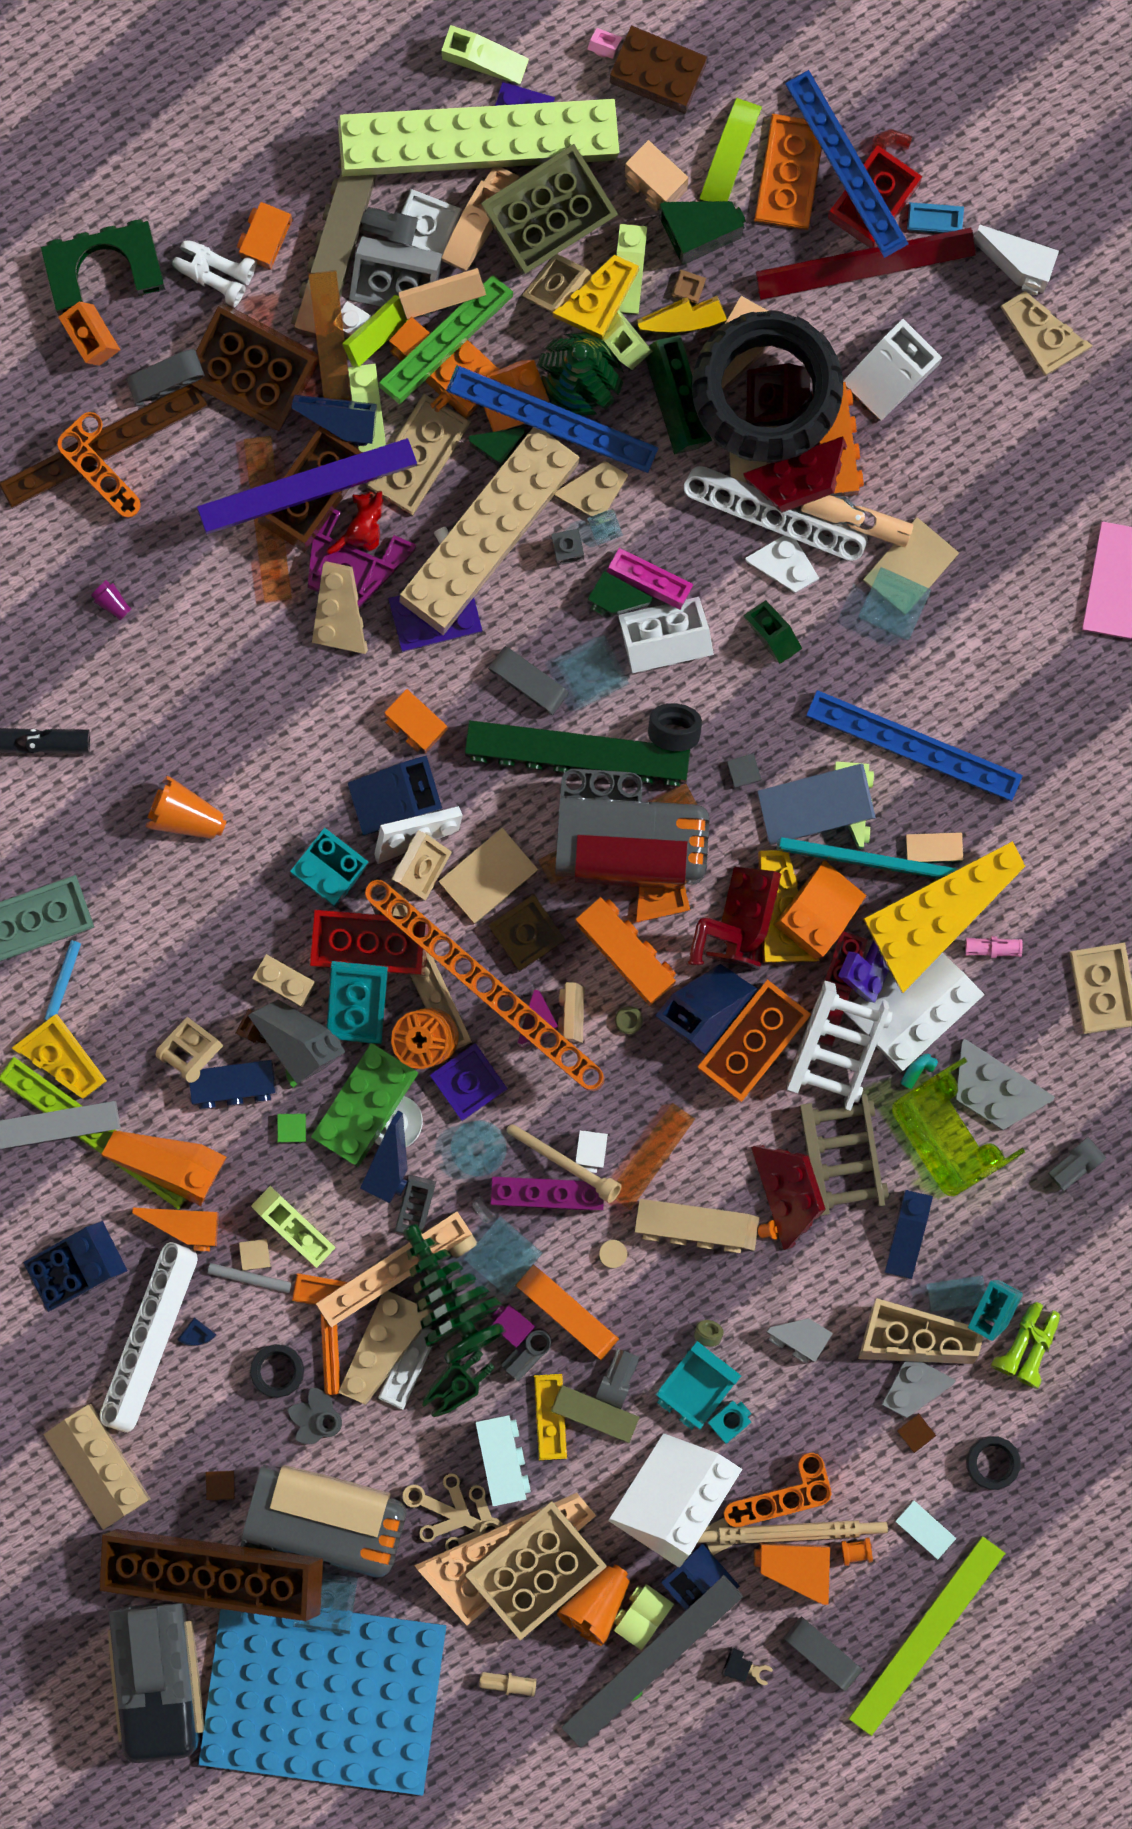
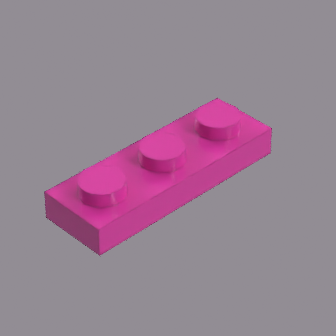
[607,548,693,610]

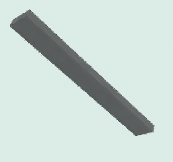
[561,1575,743,1748]

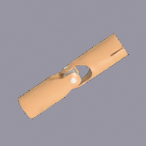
[800,495,913,547]

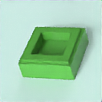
[278,1114,306,1142]

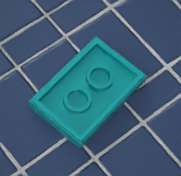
[327,961,388,1044]

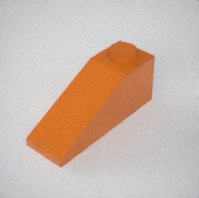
[132,1208,219,1252]

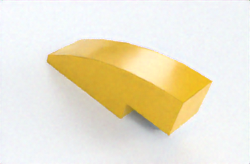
[637,296,727,332]

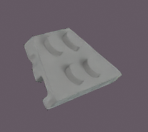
[955,1039,1055,1130]

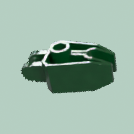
[422,1349,495,1417]

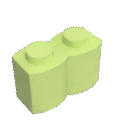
[614,1584,674,1651]

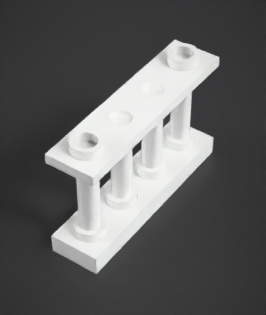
[786,981,892,1111]

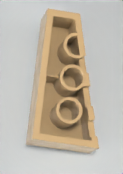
[635,1199,760,1253]
[858,1298,983,1364]

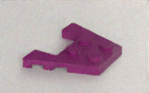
[308,509,416,608]

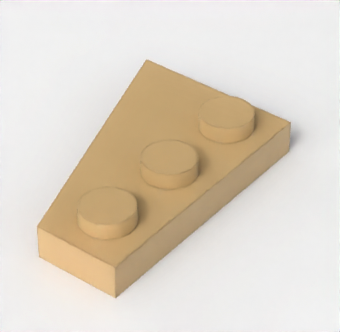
[312,562,368,654]

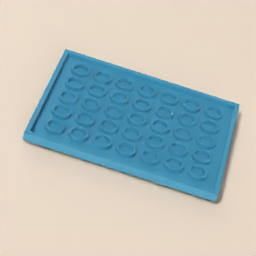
[199,1608,447,1796]

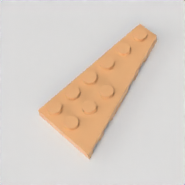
[414,1493,596,1626]

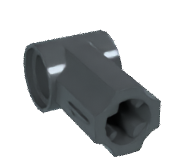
[361,207,418,246]
[1048,1136,1107,1191]
[501,1329,552,1382]
[595,1348,639,1409]

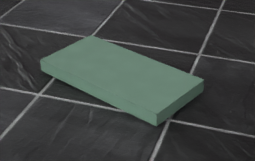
[0,875,95,962]

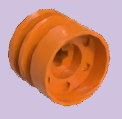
[391,1007,459,1069]

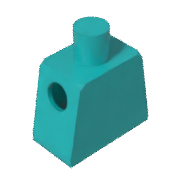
[968,1280,1023,1341]

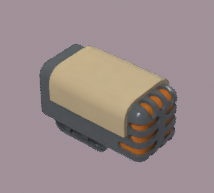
[241,1464,407,1577]

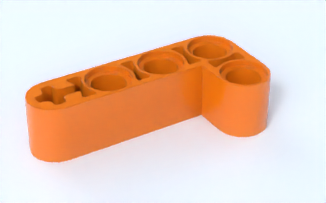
[57,412,140,518]
[515,1264,619,1360]
[723,1452,831,1527]

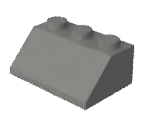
[349,236,443,317]

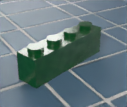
[645,335,712,455]

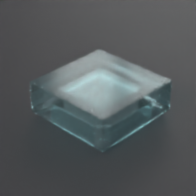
[587,508,623,546]

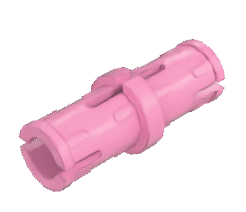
[965,936,1022,958]

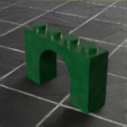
[41,219,166,316]

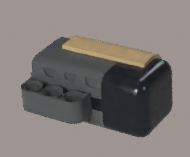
[108,1601,204,1763]

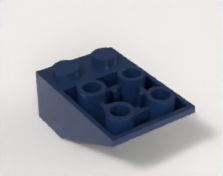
[348,755,443,836]
[655,964,758,1055]
[23,1221,128,1312]

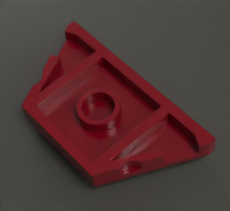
[743,436,847,513]
[751,1144,826,1250]

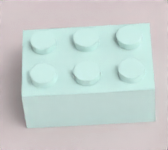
[476,1415,531,1506]

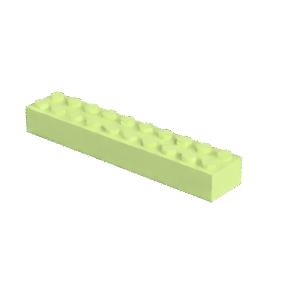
[338,99,619,177]

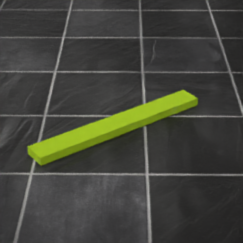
[0,1057,186,1210]
[848,1536,1006,1736]

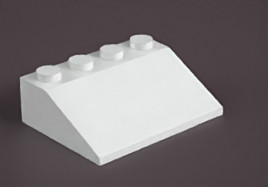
[844,953,984,1073]
[608,1433,742,1568]

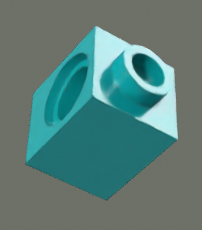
[707,1400,752,1444]

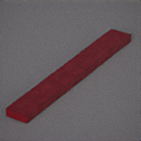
[756,227,976,300]

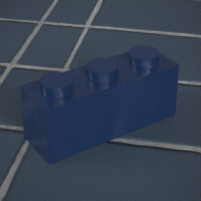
[189,1060,277,1110]

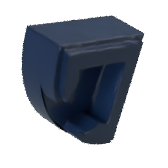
[177,1317,217,1346]

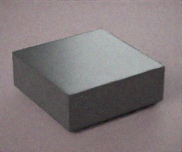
[727,753,762,788]

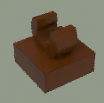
[235,1009,266,1043]

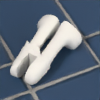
[172,240,257,307]

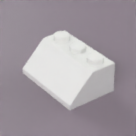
[618,597,714,673]

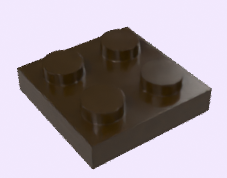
[488,894,566,972]

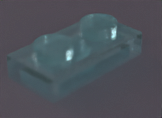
[927,1275,985,1312]

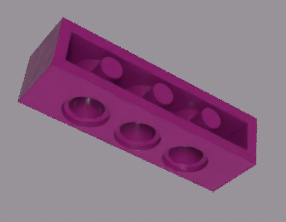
[491,1177,604,1211]

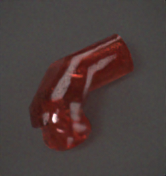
[872,129,913,150]

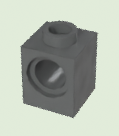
[551,528,584,566]

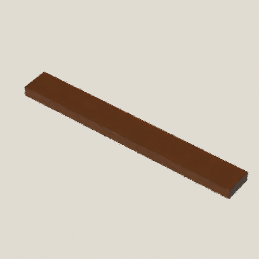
[0,384,208,509]

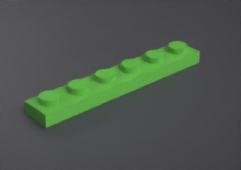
[379,275,513,404]

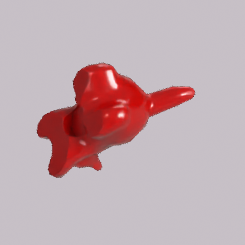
[326,491,383,554]

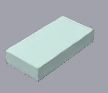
[895,1500,956,1560]

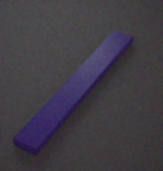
[197,438,417,535]

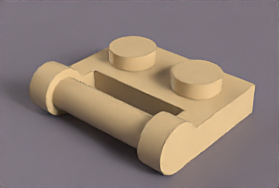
[156,1017,223,1083]

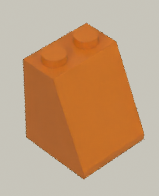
[753,1543,830,1605]

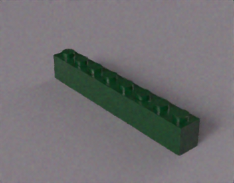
[465,720,690,787]

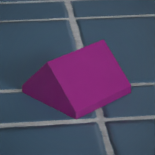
[517,989,558,1048]

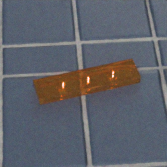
[615,1103,695,1210]

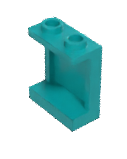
[655,1341,741,1430]

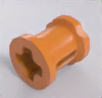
[841,1537,873,1566]

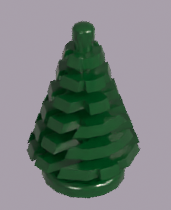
[537,332,624,416]
[403,1224,506,1365]

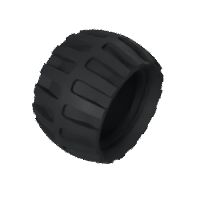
[692,310,843,463]

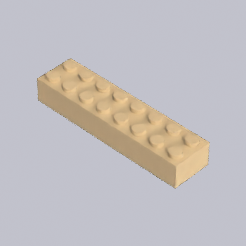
[399,427,580,635]

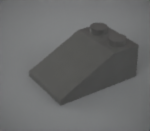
[248,1000,345,1084]

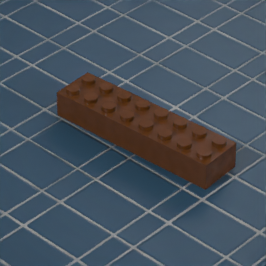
[99,1529,323,1621]

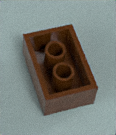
[610,25,707,114]

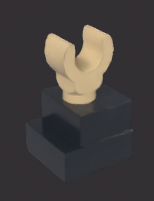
[722,1646,773,1685]

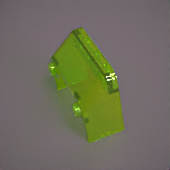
[892,1057,1025,1197]

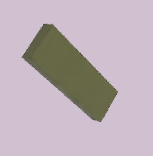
[551,1385,640,1443]

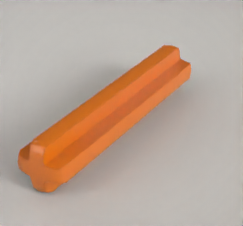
[321,1313,340,1395]

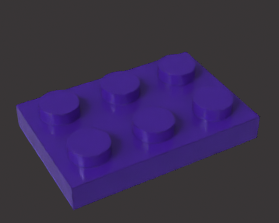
[388,595,483,653]

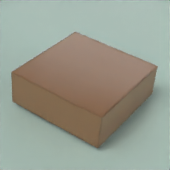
[671,269,706,305]

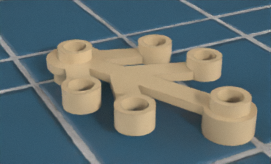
[403,1473,503,1551]

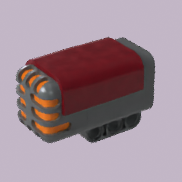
[556,769,710,889]

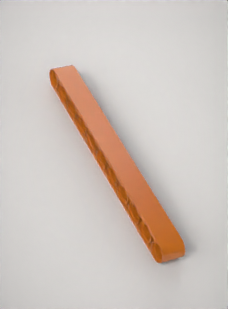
[365,880,605,1091]

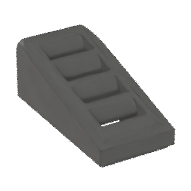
[395,1174,436,1234]

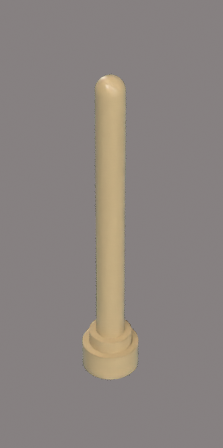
[507,1124,621,1203]

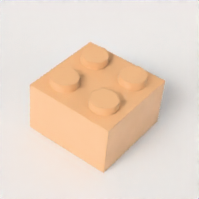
[625,140,689,211]

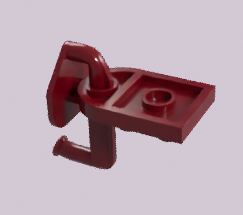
[687,866,781,970]

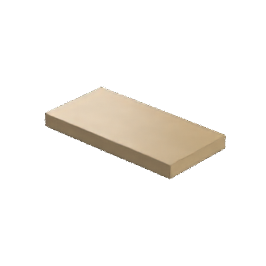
[366,394,471,516]

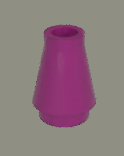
[91,580,131,620]

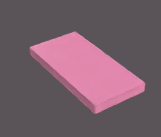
[1082,522,1132,640]

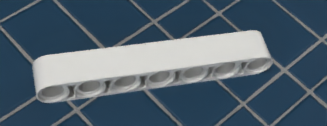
[684,466,868,561]
[100,1242,197,1432]

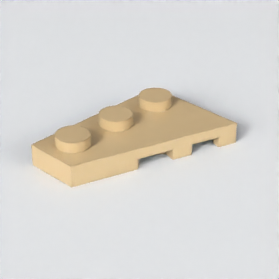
[1001,291,1093,377]

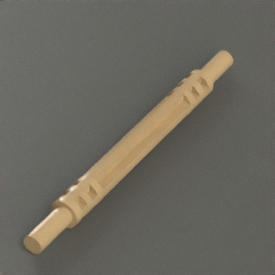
[697,1520,888,1545]

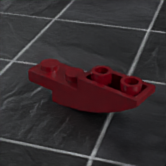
[818,931,868,1048]

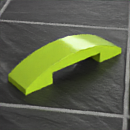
[699,98,762,201]

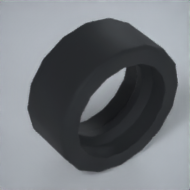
[648,703,702,751]
[250,1344,304,1398]
[966,1436,1021,1490]

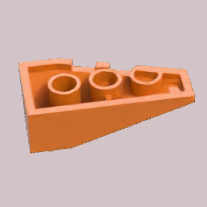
[101,1130,227,1206]

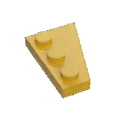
[12,1014,107,1099]

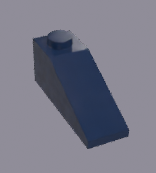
[292,395,377,446]
[360,1111,408,1203]
[885,1190,933,1279]

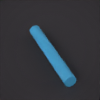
[44,940,81,1020]

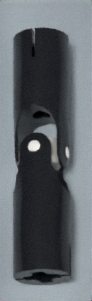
[0,728,90,754]

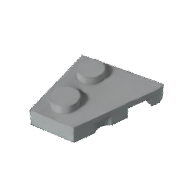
[882,1361,956,1418]

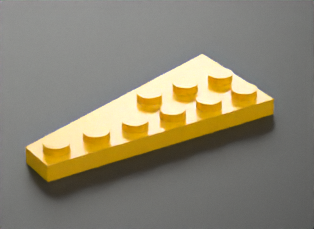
[863,841,1025,993]

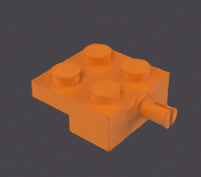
[426,340,500,418]

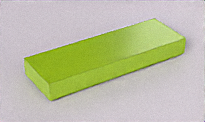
[342,295,408,367]

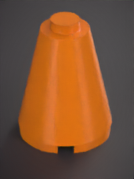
[145,776,227,839]
[557,1564,630,1646]

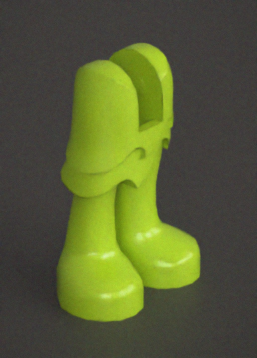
[991,1302,1060,1389]

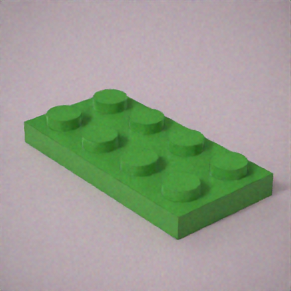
[311,1043,419,1167]

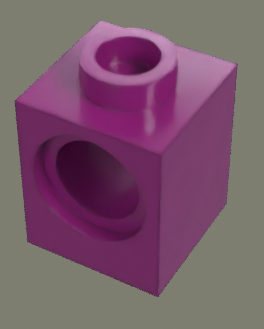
[491,1304,535,1348]

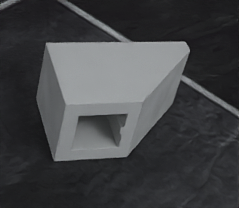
[766,1318,833,1364]

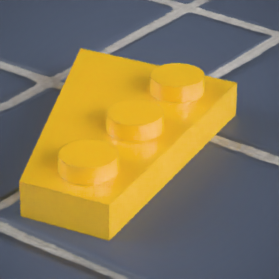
[553,255,639,340]

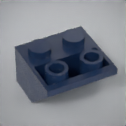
[661,1543,740,1611]

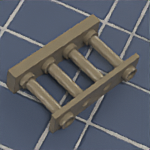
[799,1094,889,1216]

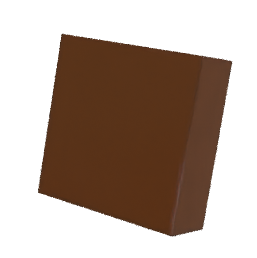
[897,1413,936,1453]
[206,1471,235,1500]

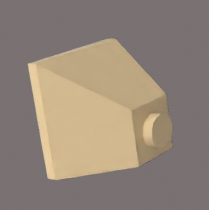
[522,254,592,313]

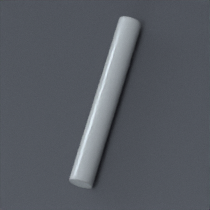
[207,1263,292,1293]

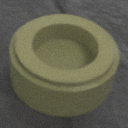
[615,1006,643,1034]
[694,1320,724,1347]

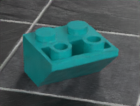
[290,827,369,908]

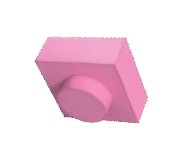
[587,28,622,59]

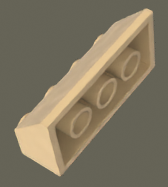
[43,1404,151,1530]

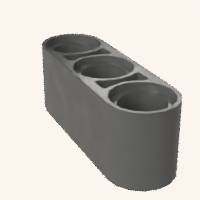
[126,349,205,406]
[488,646,569,715]
[783,1616,863,1691]

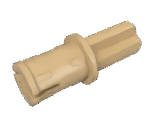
[479,1672,536,1697]

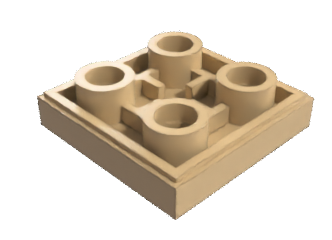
[558,982,585,1043]

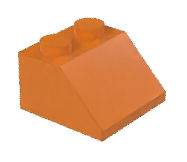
[483,360,550,432]

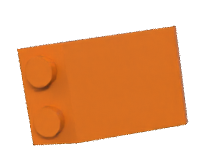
[773,860,867,960]

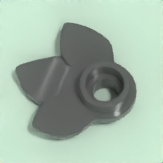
[288,1388,342,1444]

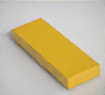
[534,1374,567,1460]

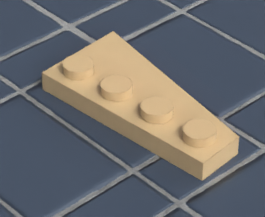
[338,1291,434,1405]

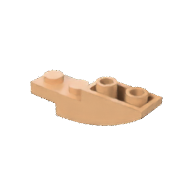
[442,167,519,272]

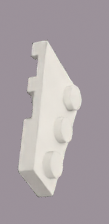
[374,806,463,864]

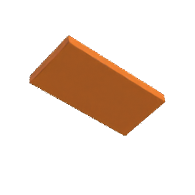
[754,114,822,230]

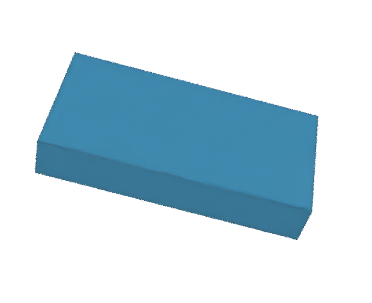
[907,202,964,234]

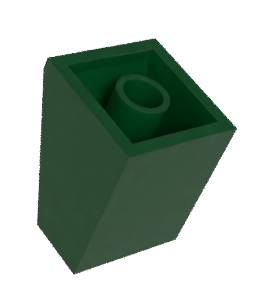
[659,201,746,265]

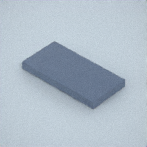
[758,764,876,845]

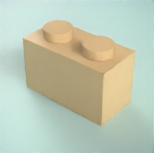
[252,954,316,1008]

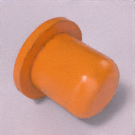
[758,1220,779,1240]

